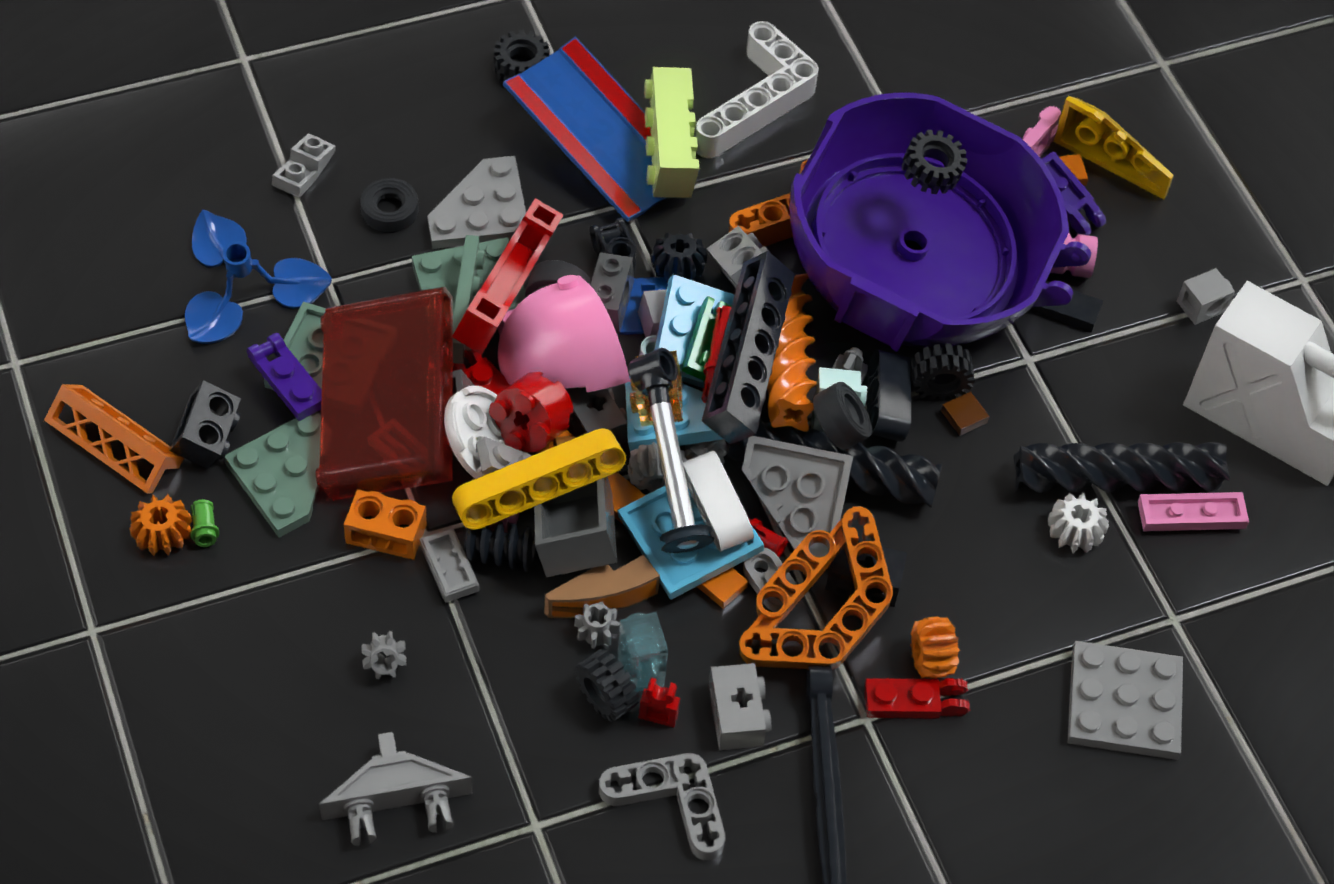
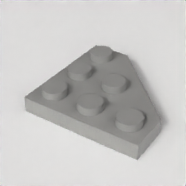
[428,156,526,249]
[742,436,853,557]

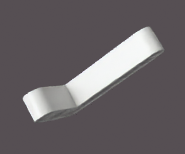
[695,22,819,158]

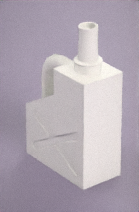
[1183,281,1334,486]

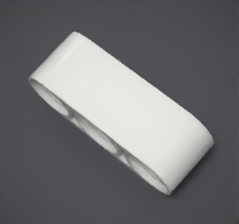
[683,450,754,552]

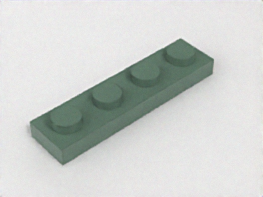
[449,235,485,364]

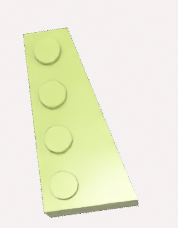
[644,67,700,198]

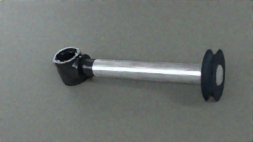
[629,348,714,553]

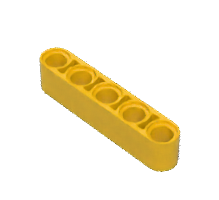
[452,428,626,530]

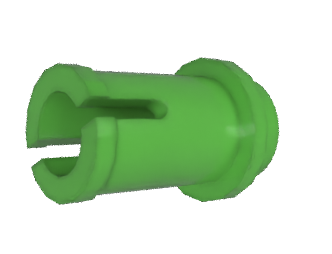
[190,499,219,547]

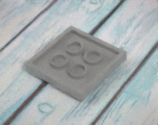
[1067,641,1183,760]

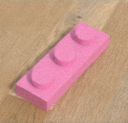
[1138,492,1249,531]

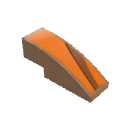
[544,555,660,618]

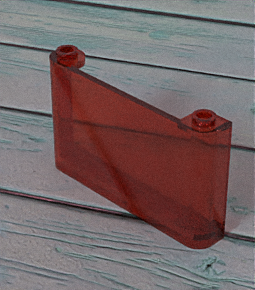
[316,287,453,500]

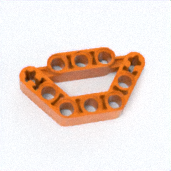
[739,506,893,670]

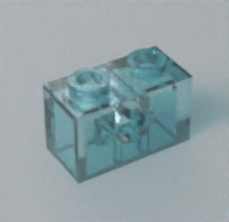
[618,612,668,692]

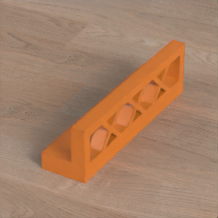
[44,384,184,493]

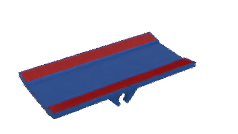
[503,36,699,222]

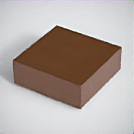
[941,392,990,436]

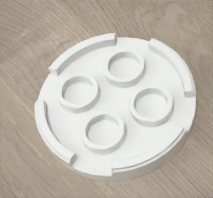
[444,386,528,479]

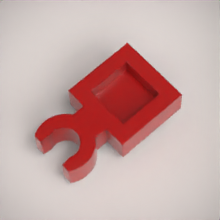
[639,677,680,727]

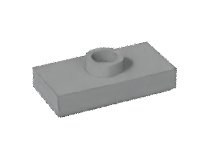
[420,528,479,603]

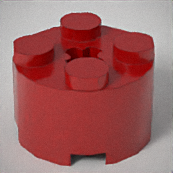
[489,372,573,452]

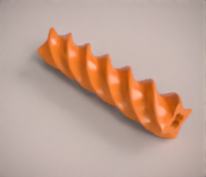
[767,274,817,432]

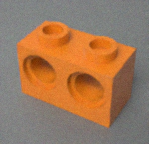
[344,489,427,560]

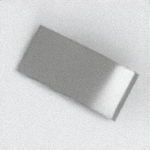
[272,134,336,198]

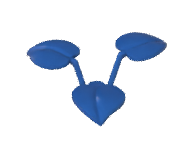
[185,209,332,344]

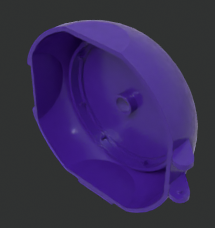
[790,93,1091,352]

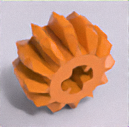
[130,494,192,556]
[910,616,960,679]

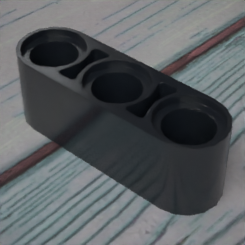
[867,349,911,442]

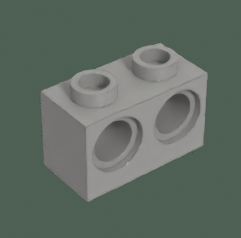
[706,226,768,288]

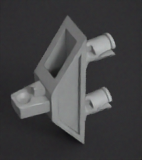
[319,732,473,846]

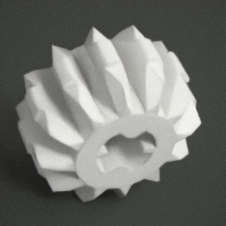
[1048,493,1109,553]

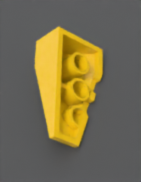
[1054,96,1174,199]

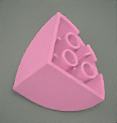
[498,275,631,392]

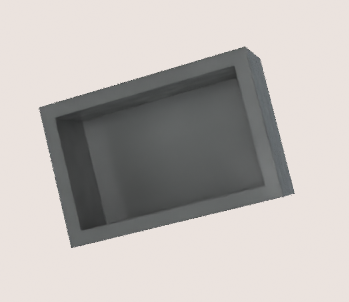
[534,477,617,577]

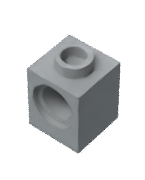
[1177,268,1235,325]

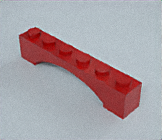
[452,198,563,354]

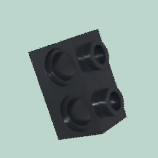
[169,380,241,469]

